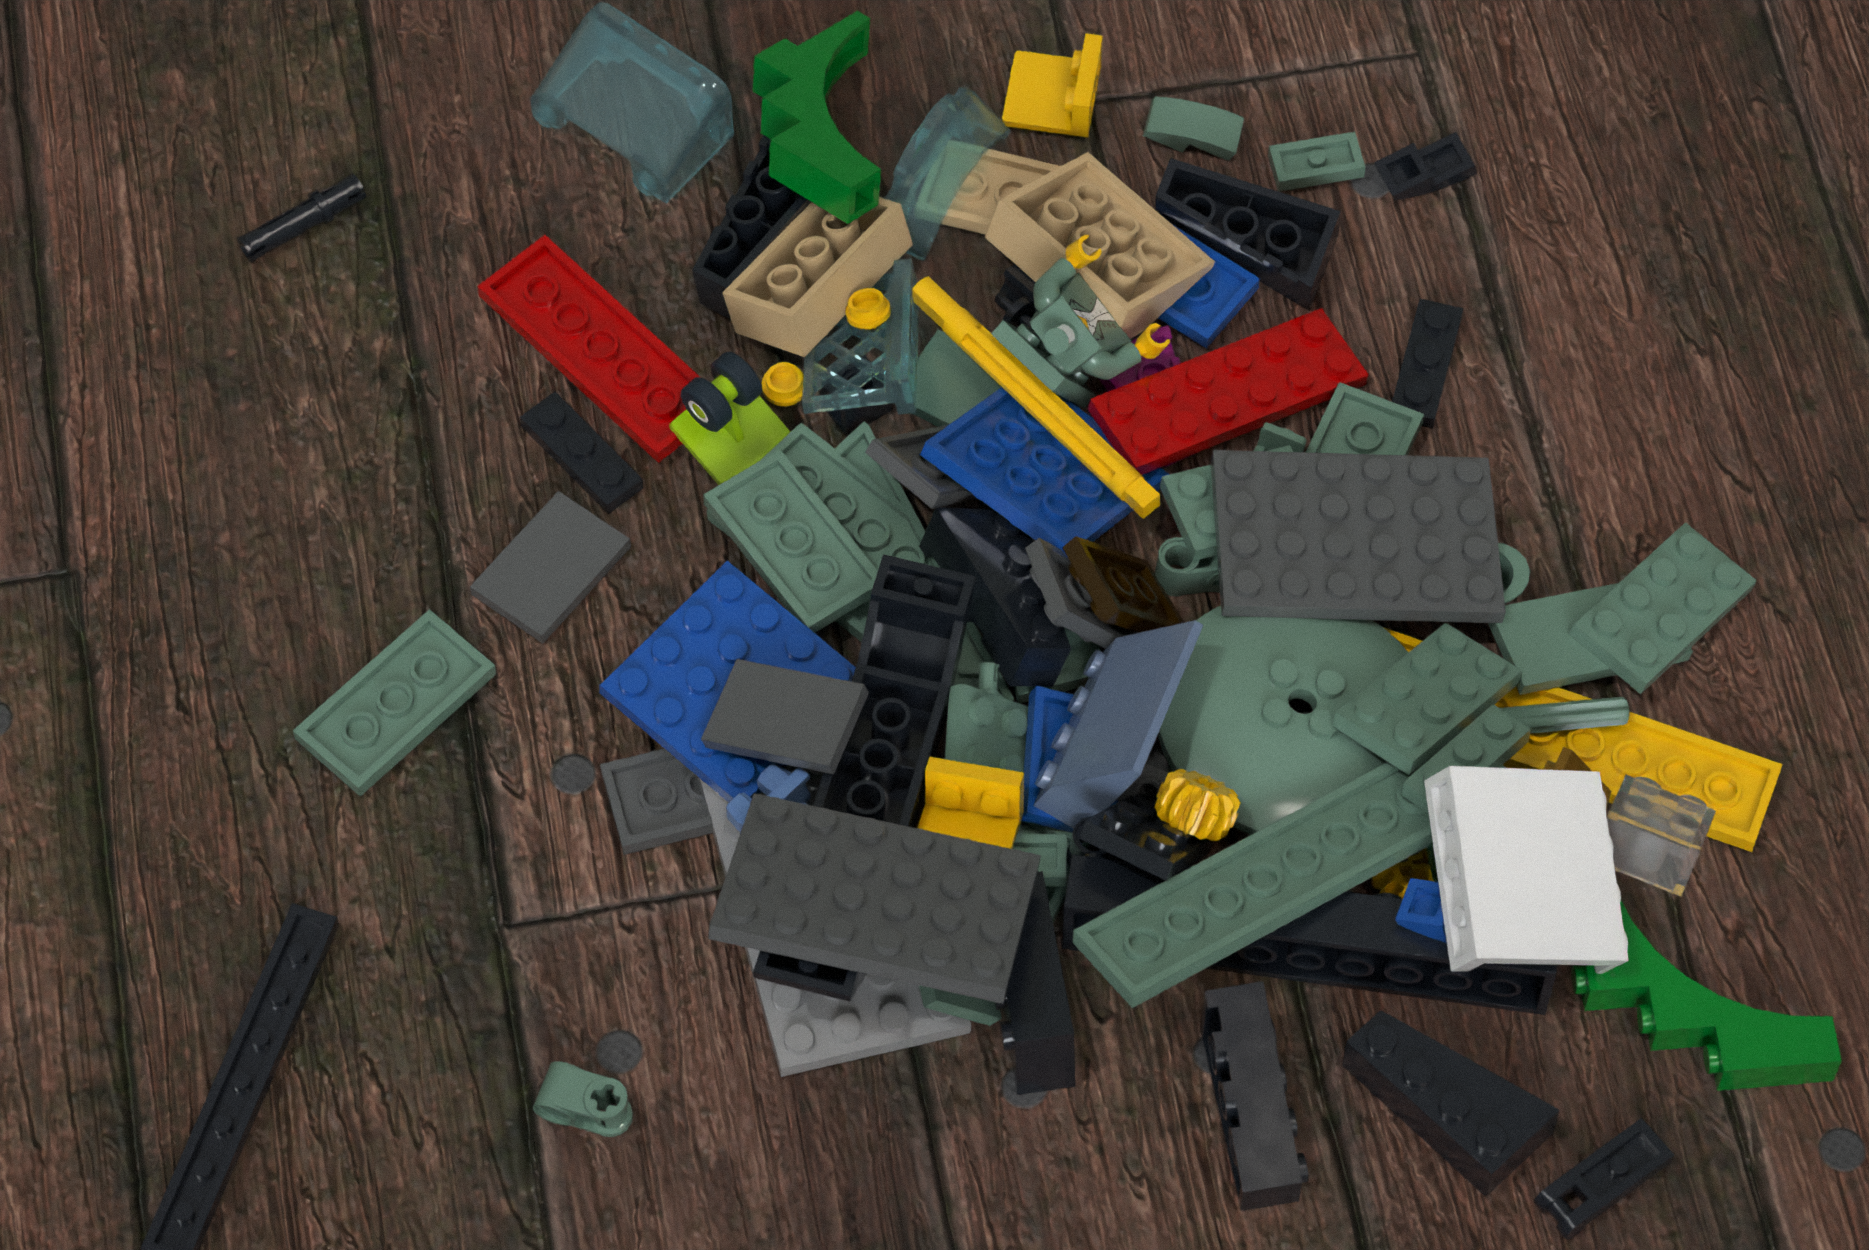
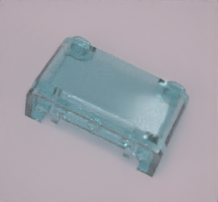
[530,2,734,204]

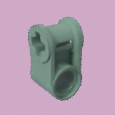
[1155,537,1220,597]
[533,1061,633,1137]

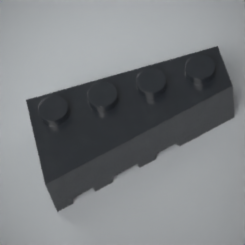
[1155,158,1341,311]
[919,508,1071,687]
[1200,981,1308,1211]
[1342,1010,1560,1197]

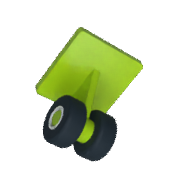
[669,352,790,485]

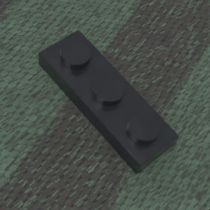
[1392,298,1464,429]
[520,391,644,514]

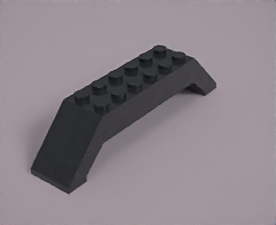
[753,554,976,1002]

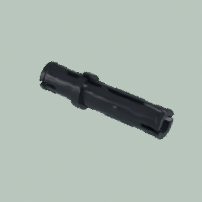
[237,173,367,263]

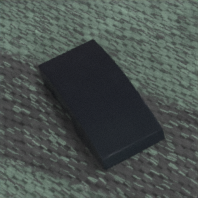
[1374,132,1477,200]

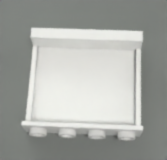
[1424,766,1629,974]

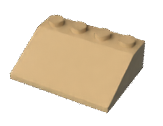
[985,152,1215,339]

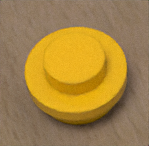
[845,288,891,330]
[762,362,807,407]

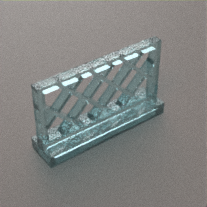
[802,258,919,415]

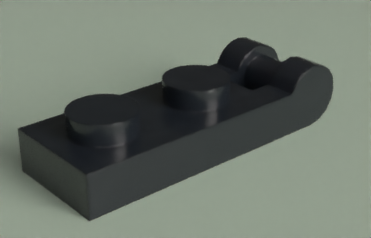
[1534,1118,1674,1240]

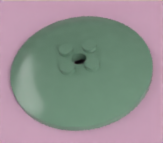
[1157,606,1409,835]

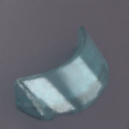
[884,87,1011,261]

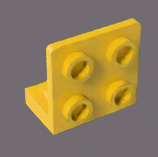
[1002,33,1103,138]
[918,757,1024,849]

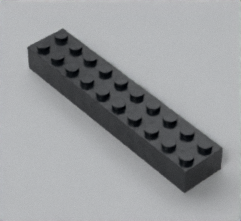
[1062,853,1557,1015]

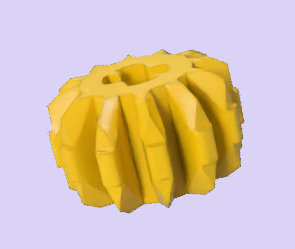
[1154,769,1241,841]

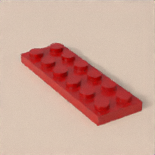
[477,235,700,463]
[1088,308,1369,475]

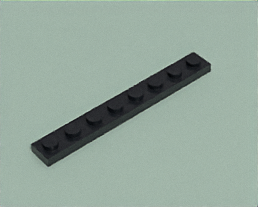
[140,903,339,1250]

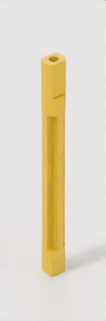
[912,276,1160,519]

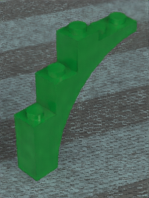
[753,11,881,224]
[1571,900,1842,1091]

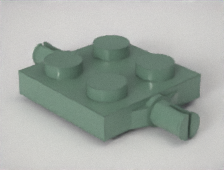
[945,662,1028,772]

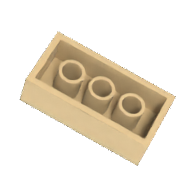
[722,197,913,357]

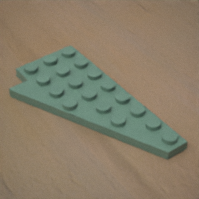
[707,422,1014,701]

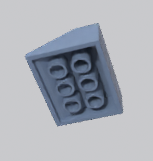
[1033,620,1203,828]

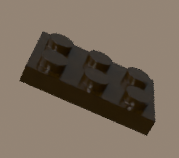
[1062,536,1184,633]

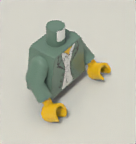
[1030,235,1170,380]

